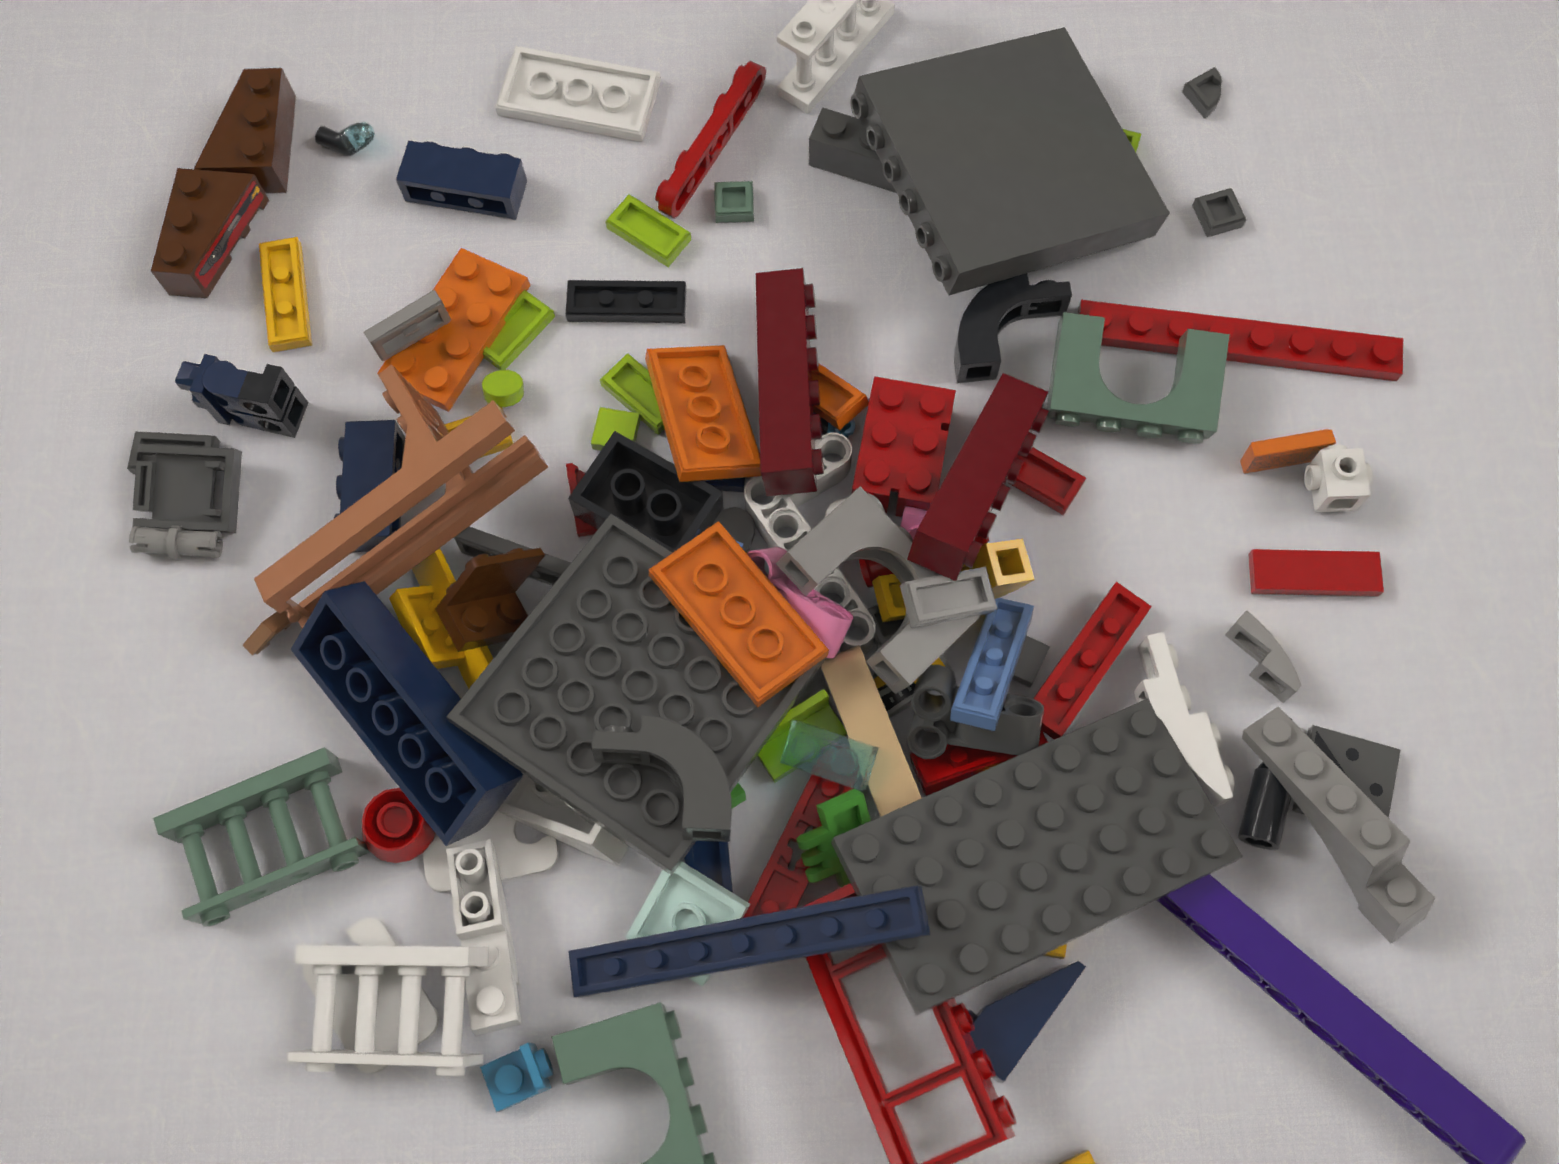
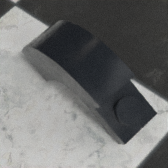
[954,273,1072,383]

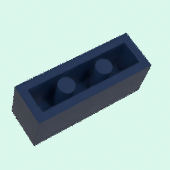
[396,140,527,220]
[334,420,405,552]

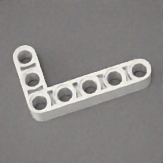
[744,433,875,656]

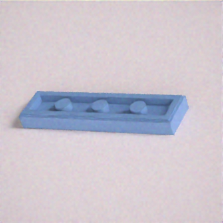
[950,598,1034,731]

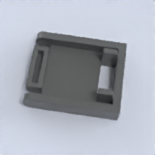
[132,444,242,533]

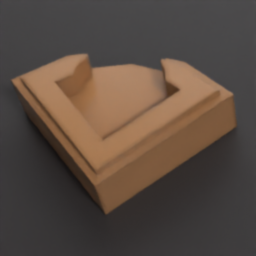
[242,611,292,656]

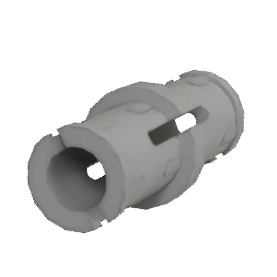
[129,525,223,559]

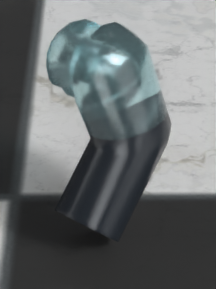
[315,122,375,156]

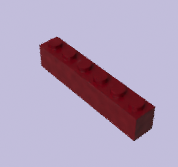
[755,268,824,496]
[907,373,1049,581]

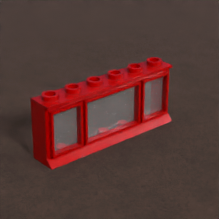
[802,883,1017,1164]

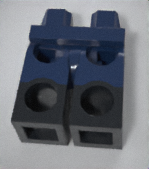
[175,354,309,438]

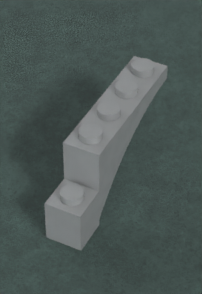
[1242,706,1436,944]

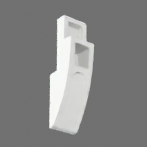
[1133,632,1235,807]
[446,839,522,1035]

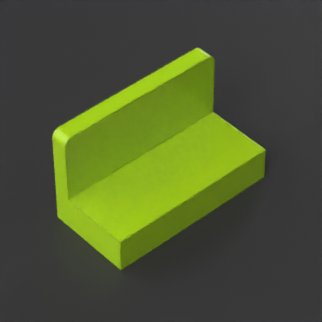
[757,689,848,783]

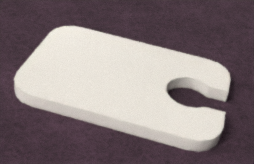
[422,811,559,892]
[303,918,439,1073]

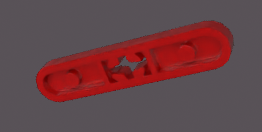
[655,61,766,218]
[743,746,862,918]

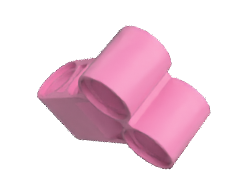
[747,547,854,658]

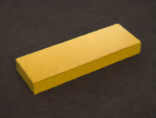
[259,237,312,352]

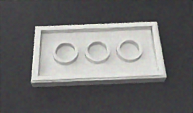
[495,46,661,143]

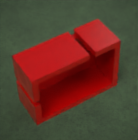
[852,376,956,517]

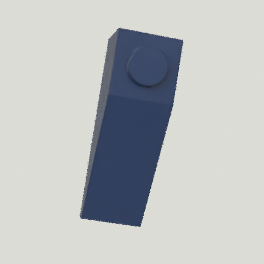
[969,961,1086,1083]

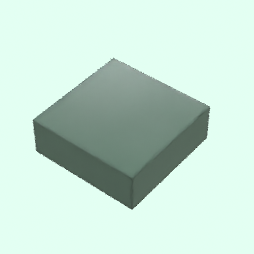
[714,181,754,223]

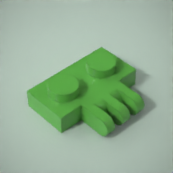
[797,788,871,887]

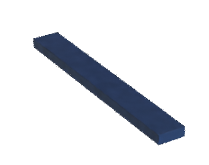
[568,885,930,997]

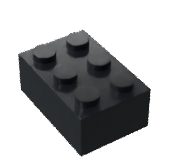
[568,431,724,553]

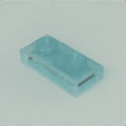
[780,720,879,791]

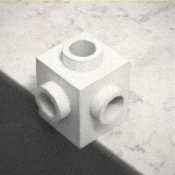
[1304,445,1372,512]

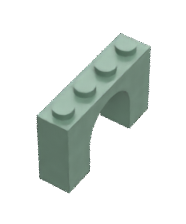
[1046,312,1230,444]
[551,1002,717,1164]

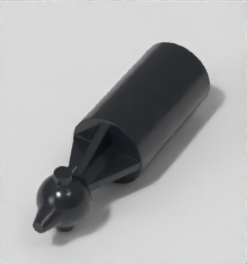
[1238,717,1292,850]

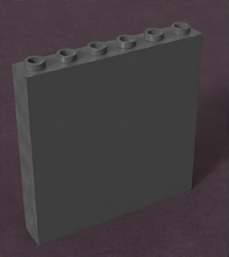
[850,27,1170,296]

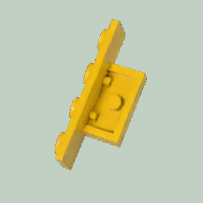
[389,548,493,689]

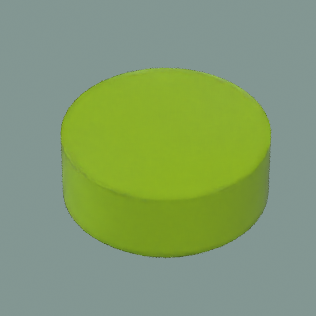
[482,370,524,407]

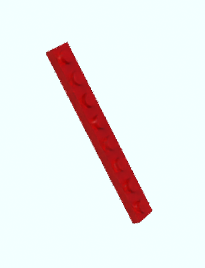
[1078,299,1403,381]

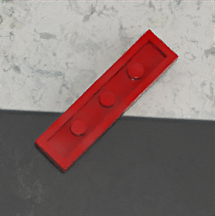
[1033,581,1152,740]

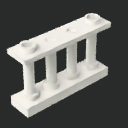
[777,0,895,114]
[287,945,489,1076]

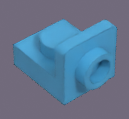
[480,1042,554,1112]

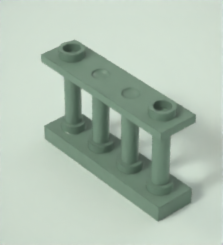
[153,747,370,927]

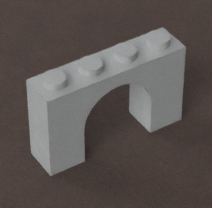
[776,486,980,694]

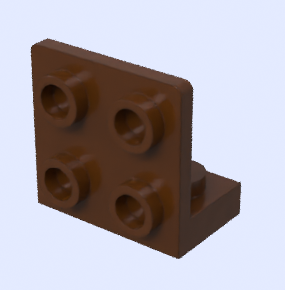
[435,548,545,652]

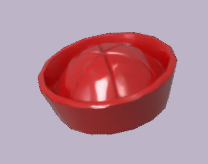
[362,788,435,863]

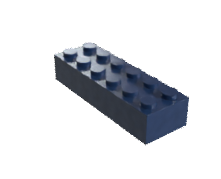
[290,581,523,846]

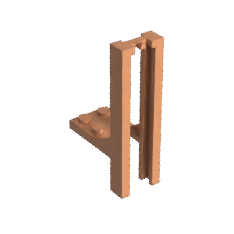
[254,364,548,629]

